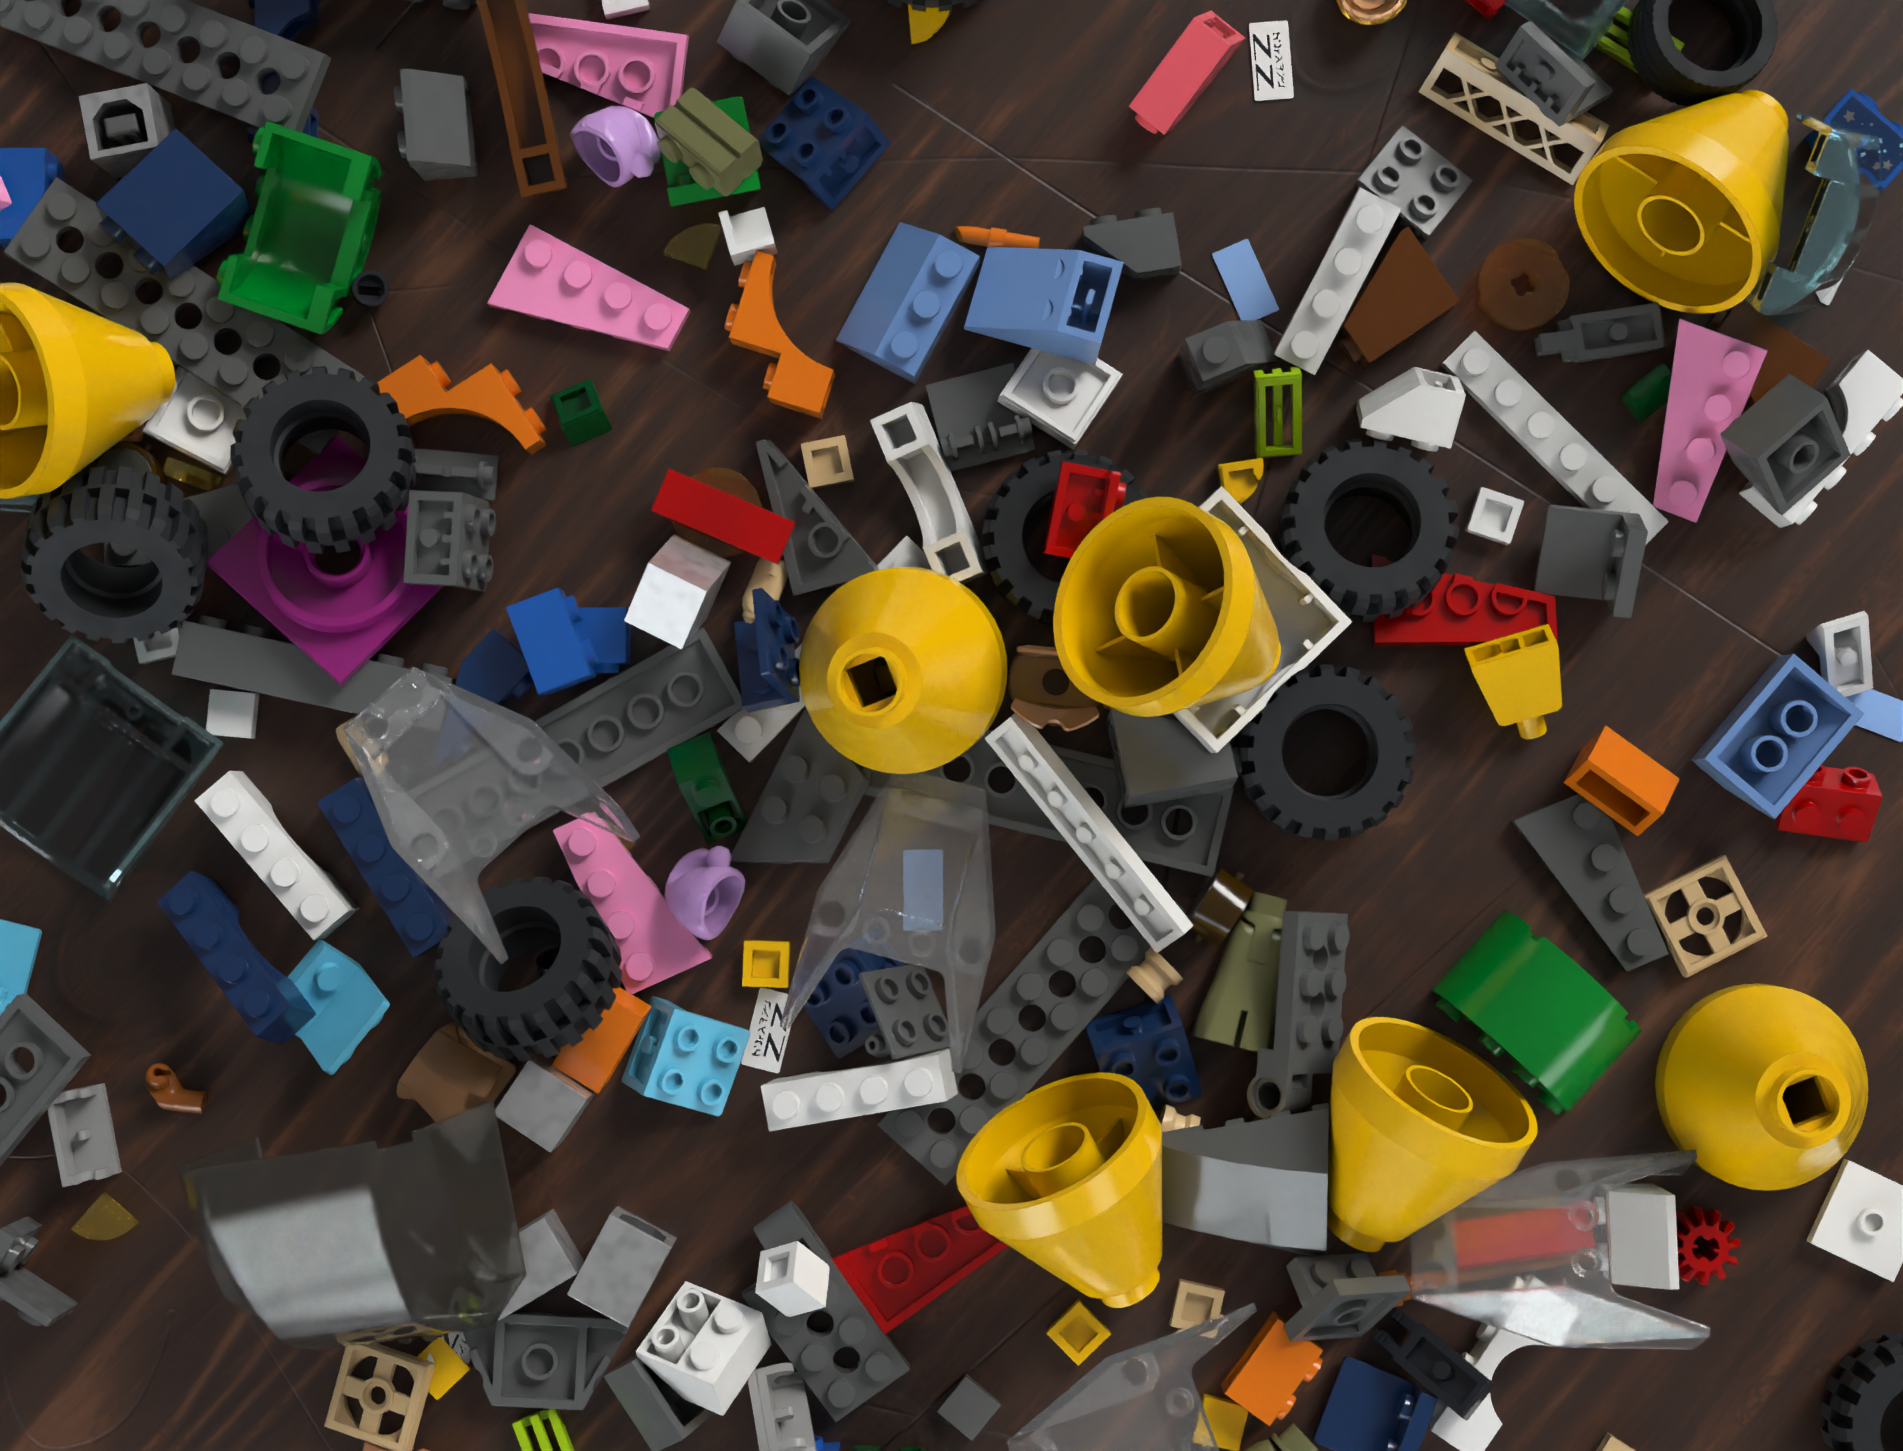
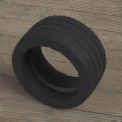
[1627,0,1778,106]

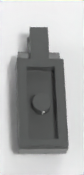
[1534,303,1667,363]

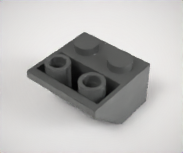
[394,69,478,181]

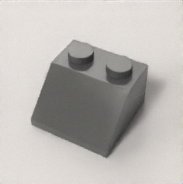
[716,0,851,95]
[1720,374,1851,515]
[603,1351,742,1451]

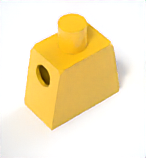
[1464,624,1562,739]

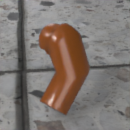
[145,1063,207,1114]

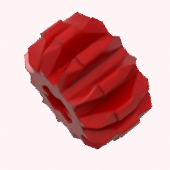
[1676,1205,1741,1285]

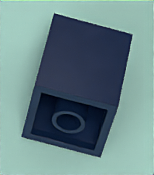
[96,128,251,281]

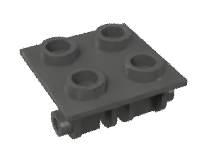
[1355,125,1473,241]
[926,363,1036,472]
[858,963,956,1059]

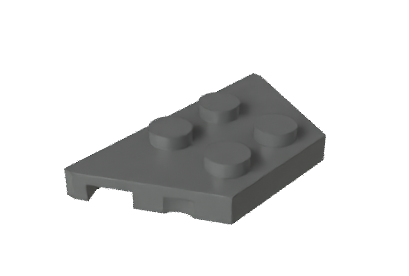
[731,708,870,865]
[454,1308,632,1410]

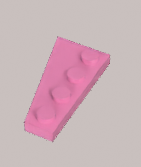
[529,13,689,118]
[487,224,691,351]
[1653,318,1768,523]
[553,810,713,994]

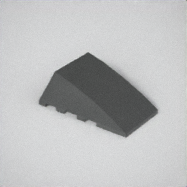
[1162,1103,1329,1256]

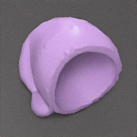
[569,106,661,187]
[664,846,745,940]

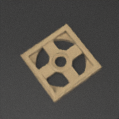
[1644,855,1767,978]
[324,1336,436,1451]

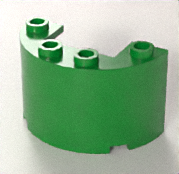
[216,121,382,335]
[1432,910,1642,1116]

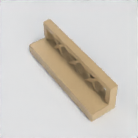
[1419,32,1609,185]

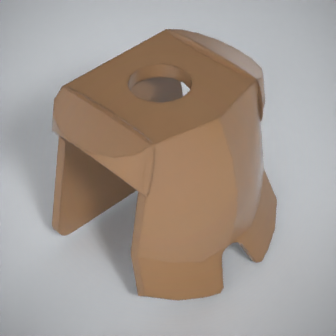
[1008,645,1099,732]
[396,1021,517,1138]

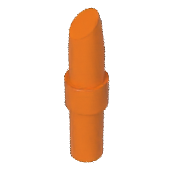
[954,226,1040,249]

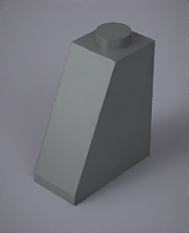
[1177,320,1278,397]
[1106,708,1242,808]

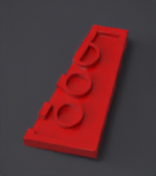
[1369,554,1558,647]
[832,1205,1008,1335]

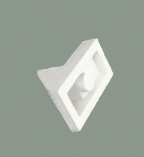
[1806,611,1873,697]

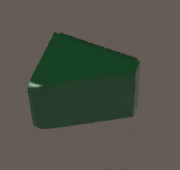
[1619,363,1671,422]
[550,378,612,446]

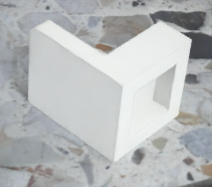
[718,207,778,266]
[755,1241,830,1317]

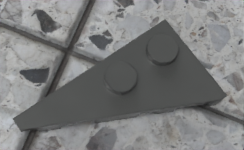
[756,439,879,596]

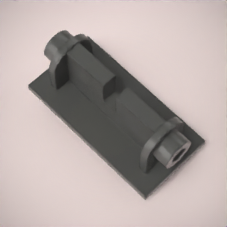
[408,448,499,501]

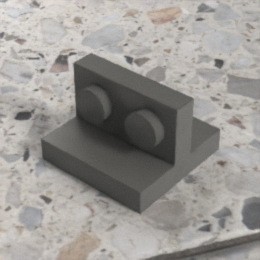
[1284,1253,1411,1342]

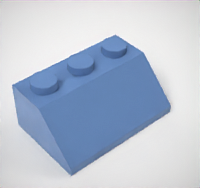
[836,222,980,384]
[1691,654,1864,819]

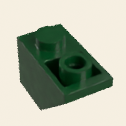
[667,732,748,844]

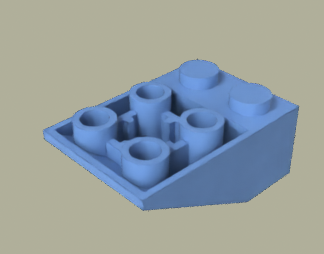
[964,247,1124,365]

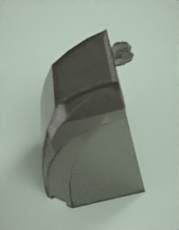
[176,1101,527,1351]

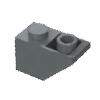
[1081,208,1182,281]

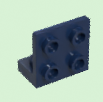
[757,77,891,211]
[734,588,800,713]
[790,926,903,1059]
[1085,995,1202,1112]
[1313,1356,1438,1451]

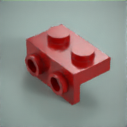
[1043,461,1126,558]
[1774,765,1883,843]

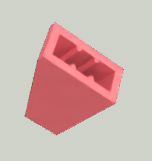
[1129,11,1246,134]

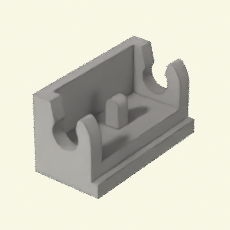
[47,1083,122,1187]
[748,1363,817,1451]

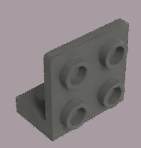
[1495,21,1613,127]
[404,490,496,592]
[1533,505,1648,618]
[0,1216,78,1327]

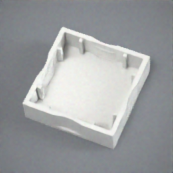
[1173,486,1352,753]

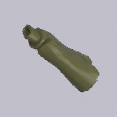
[1190,892,1288,1053]

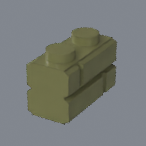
[655,87,763,196]

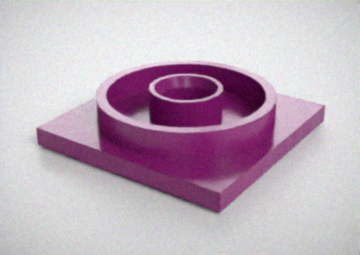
[207,436,443,687]

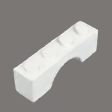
[1274,187,1402,375]
[1739,350,1903,528]
[870,402,989,584]
[195,771,360,940]
[761,1049,958,1131]
[1428,1273,1581,1451]

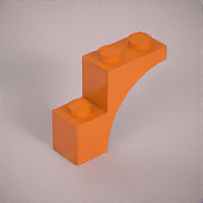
[725,250,835,419]
[377,355,547,455]

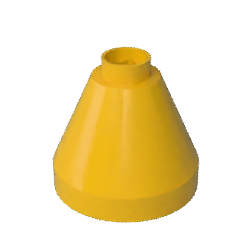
[1574,90,1789,314]
[0,282,175,499]
[1053,497,1281,717]
[799,567,1008,774]
[1655,984,1868,1191]
[1327,1017,1538,1252]
[956,1072,1162,1308]

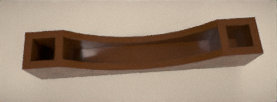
[477,0,570,198]

